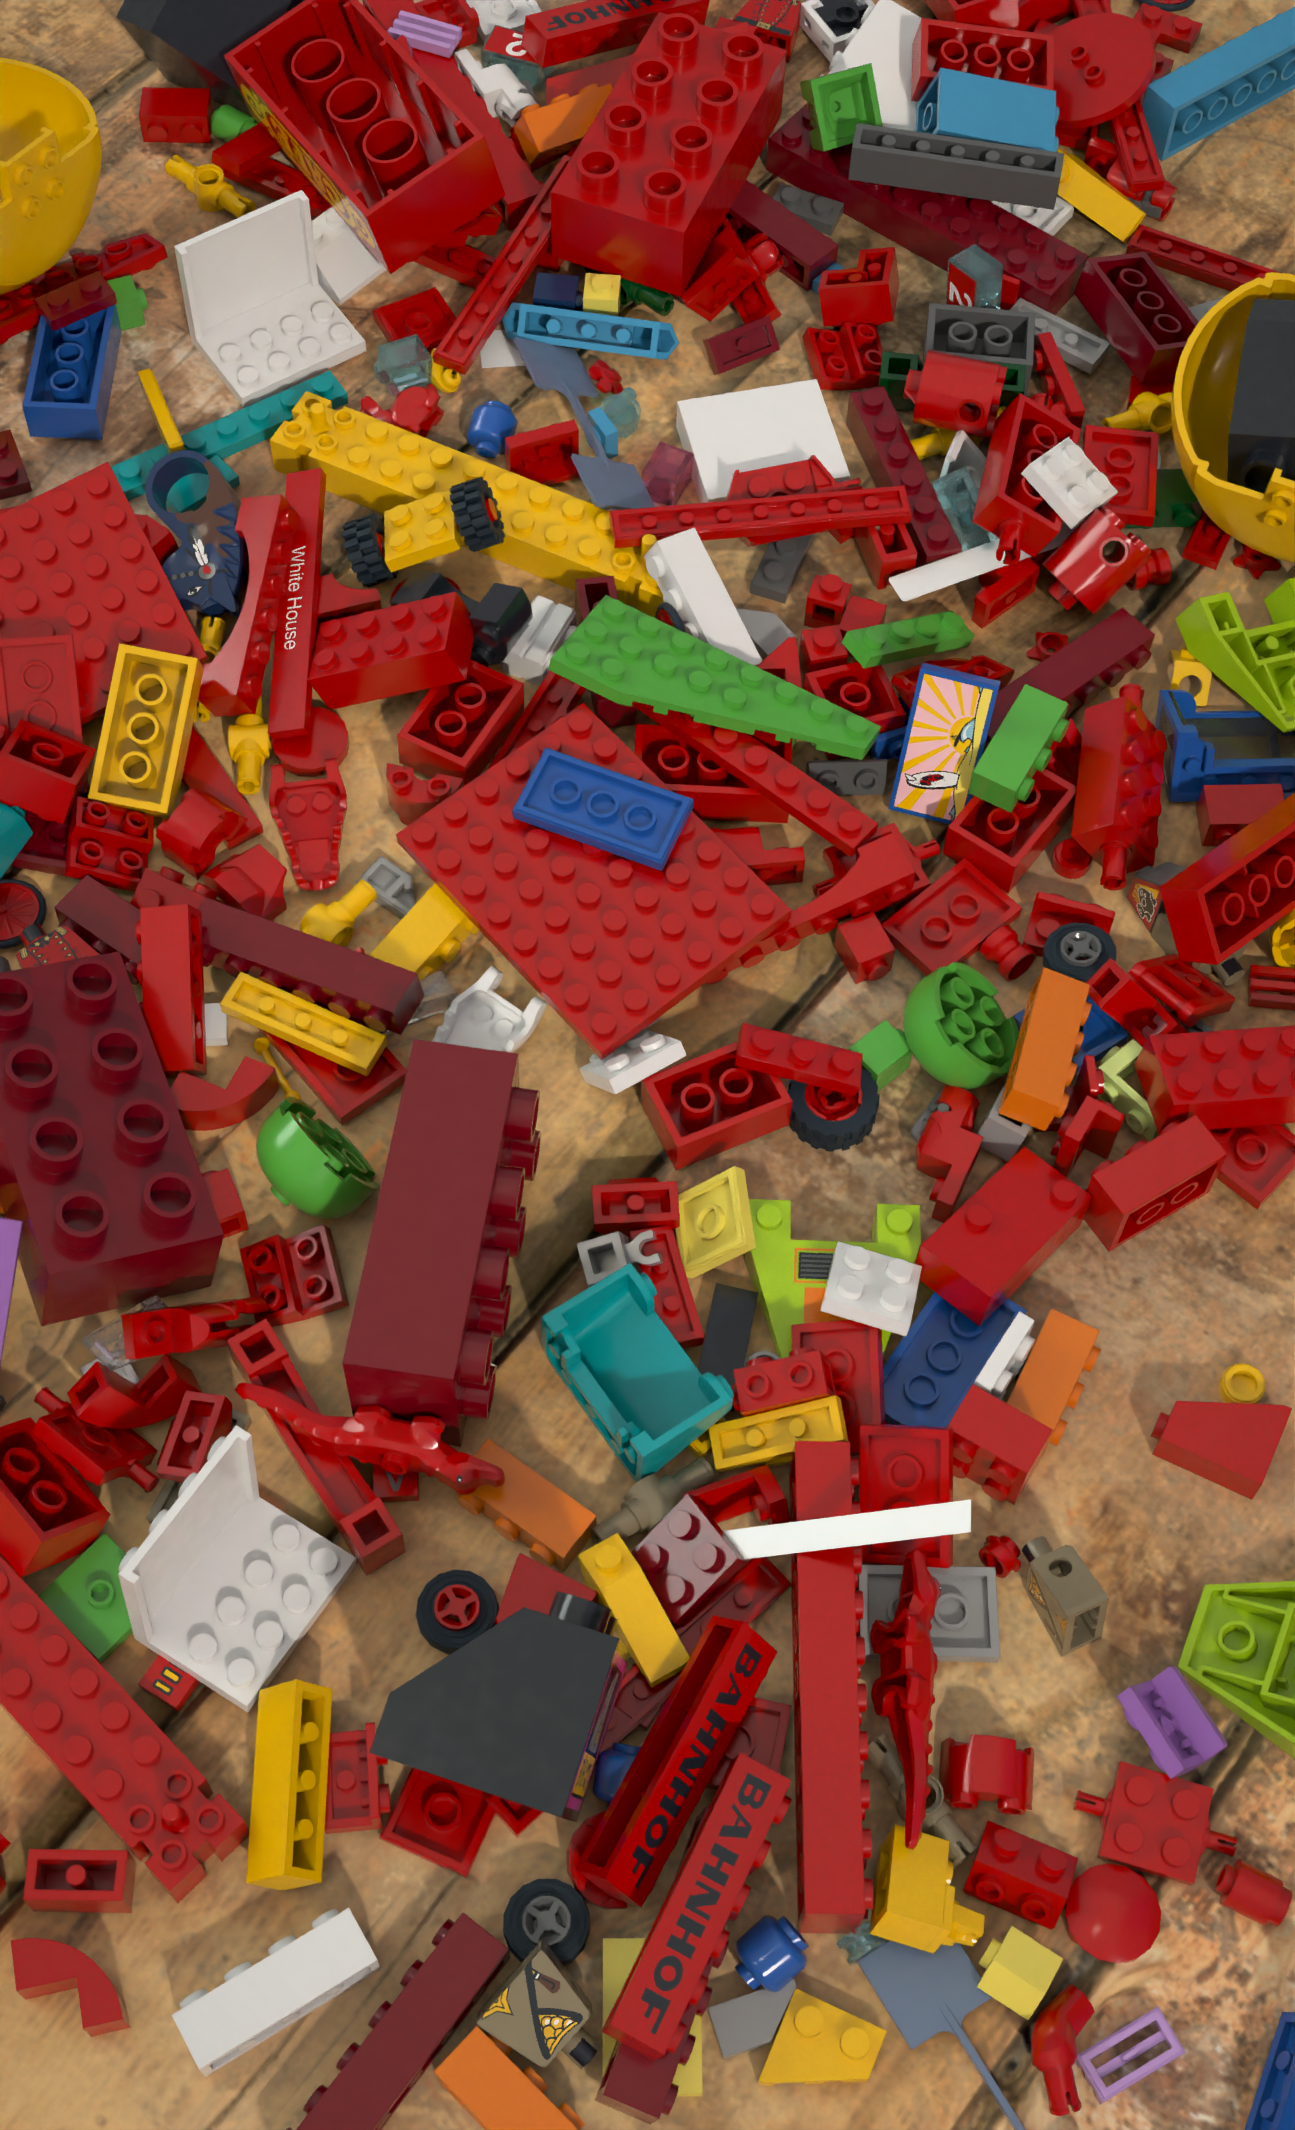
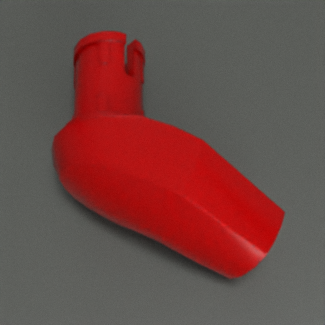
[1031,1984,1095,2116]

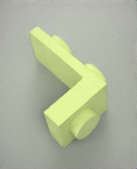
[1098,1039,1158,1141]

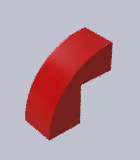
[1086,958,1190,1047]
[170,1056,279,1131]
[67,1354,203,1429]
[11,1938,131,2037]

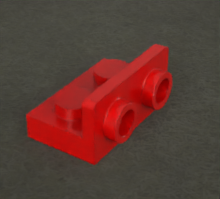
[1023,892,1115,960]

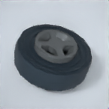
[1043,923,1116,983]
[503,1879,590,1966]

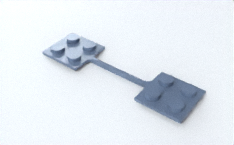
[514,337,655,510]
[857,1940,1025,2130]

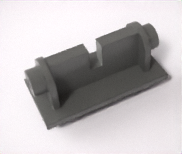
[806,756,887,796]

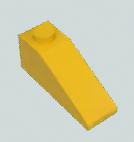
[1057,148,1146,243]
[578,1533,690,1687]

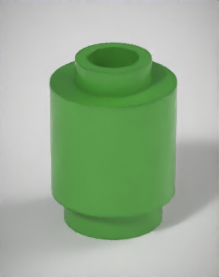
[211,104,258,142]

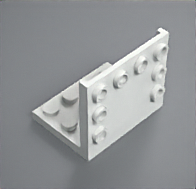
[174,190,366,408]
[118,1425,357,1713]

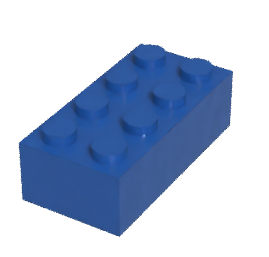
[22,304,122,440]

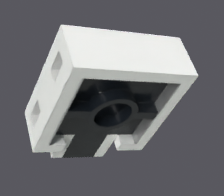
[799,0,876,63]

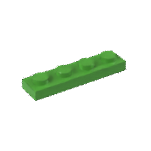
[841,610,975,668]

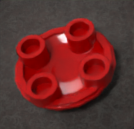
[1065,1863,1161,1963]

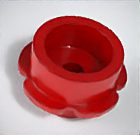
[978,1535,1021,1578]

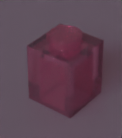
[642,441,694,506]

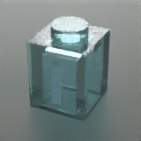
[374,334,432,396]

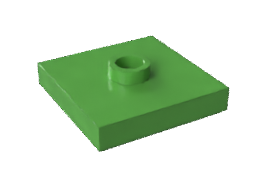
[38,1533,133,1664]

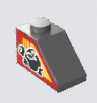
[1127,862,1187,934]

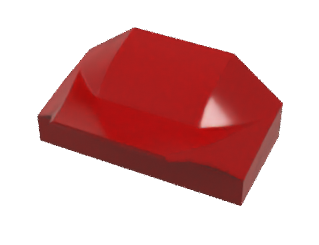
[202,844,287,921]
[592,1177,680,1237]
[156,1390,232,1483]

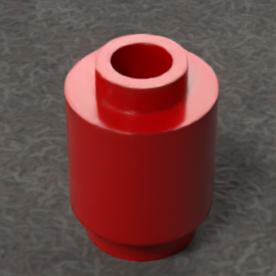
[1215,1859,1292,1927]

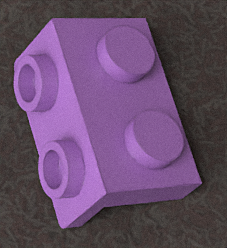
[1117,1666,1227,1779]

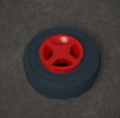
[416,1570,499,1654]

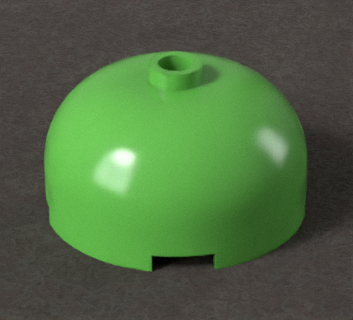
[903,962,1019,1089]
[256,1097,380,1219]

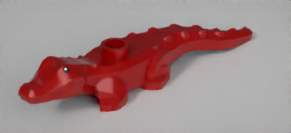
[235,1383,505,1495]
[870,1548,942,1850]

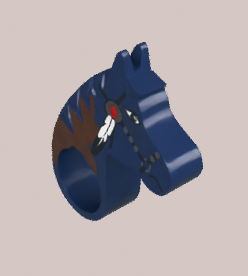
[145,450,248,619]

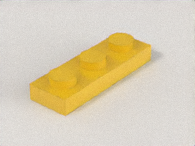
[709,1395,849,1472]

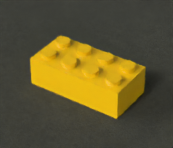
[88,643,204,819]

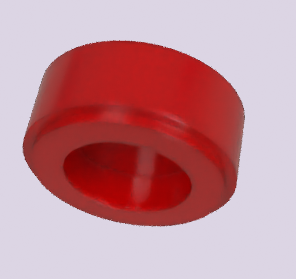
[1051,839,1093,879]

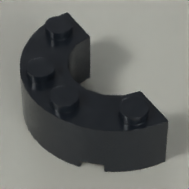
[390,568,533,667]

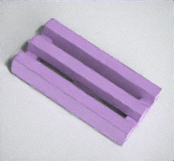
[388,10,462,58]
[1075,2007,1186,2105]

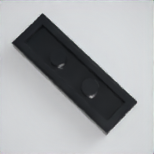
[698,1283,758,1412]

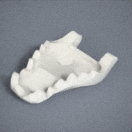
[432,966,548,1053]

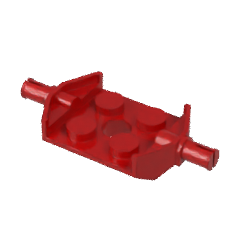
[725,455,862,547]

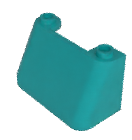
[541,1263,734,1482]

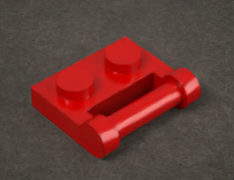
[1128,954,1236,1027]

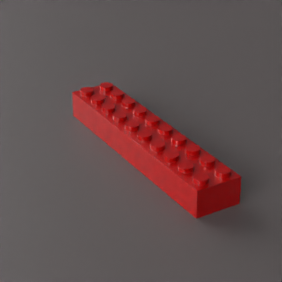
[789,1441,873,1934]

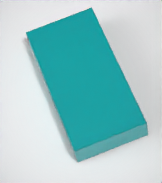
[166,454,240,513]

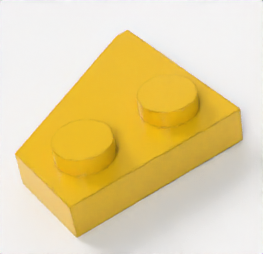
[757,1989,887,2086]

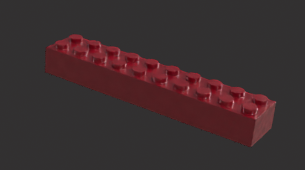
[766,103,1089,315]

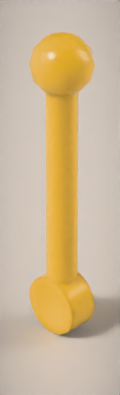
[253,1037,301,1100]

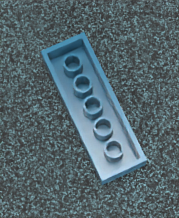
[1142,7,1295,162]

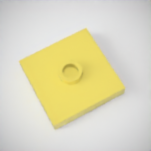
[675,1166,756,1279]

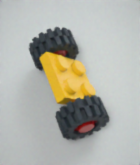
[342,477,505,588]

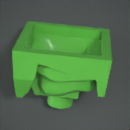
[800,63,883,151]

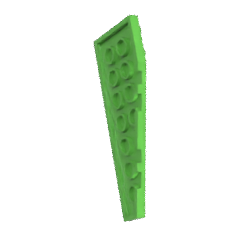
[549,595,881,760]

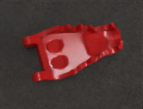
[269,758,347,891]

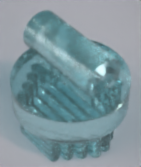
[601,387,641,439]

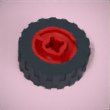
[788,1068,880,1152]

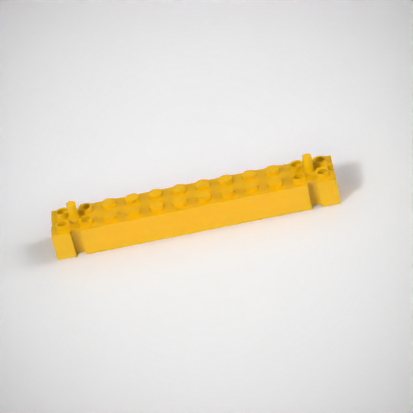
[270,391,664,617]

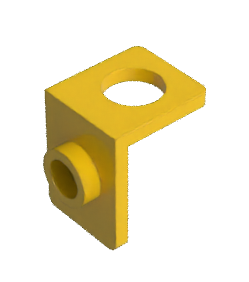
[1170,647,1212,707]

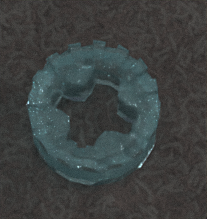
[837,1920,886,1966]

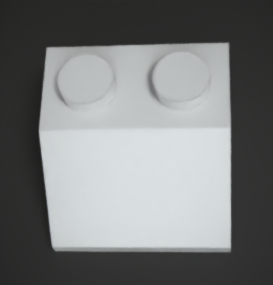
[311,207,386,305]

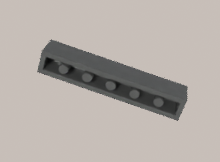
[848,123,1064,210]

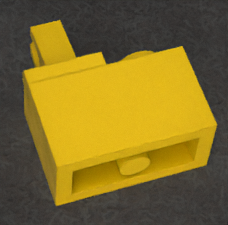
[869,1824,985,1954]

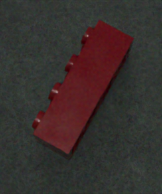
[1074,252,1199,384]

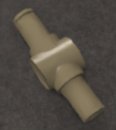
[590,1457,715,1544]
[868,1733,978,1868]

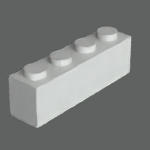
[644,527,762,666]
[172,1908,381,2077]

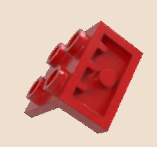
[681,226,761,322]

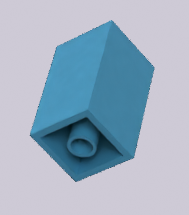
[916,68,1059,152]

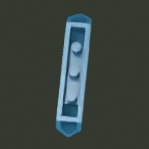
[502,302,679,360]

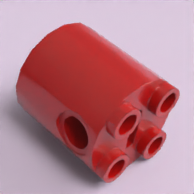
[903,350,1008,438]
[1042,506,1152,615]

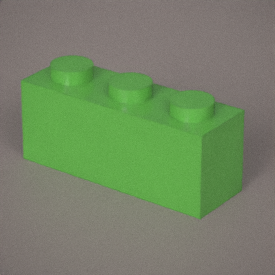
[969,684,1070,813]

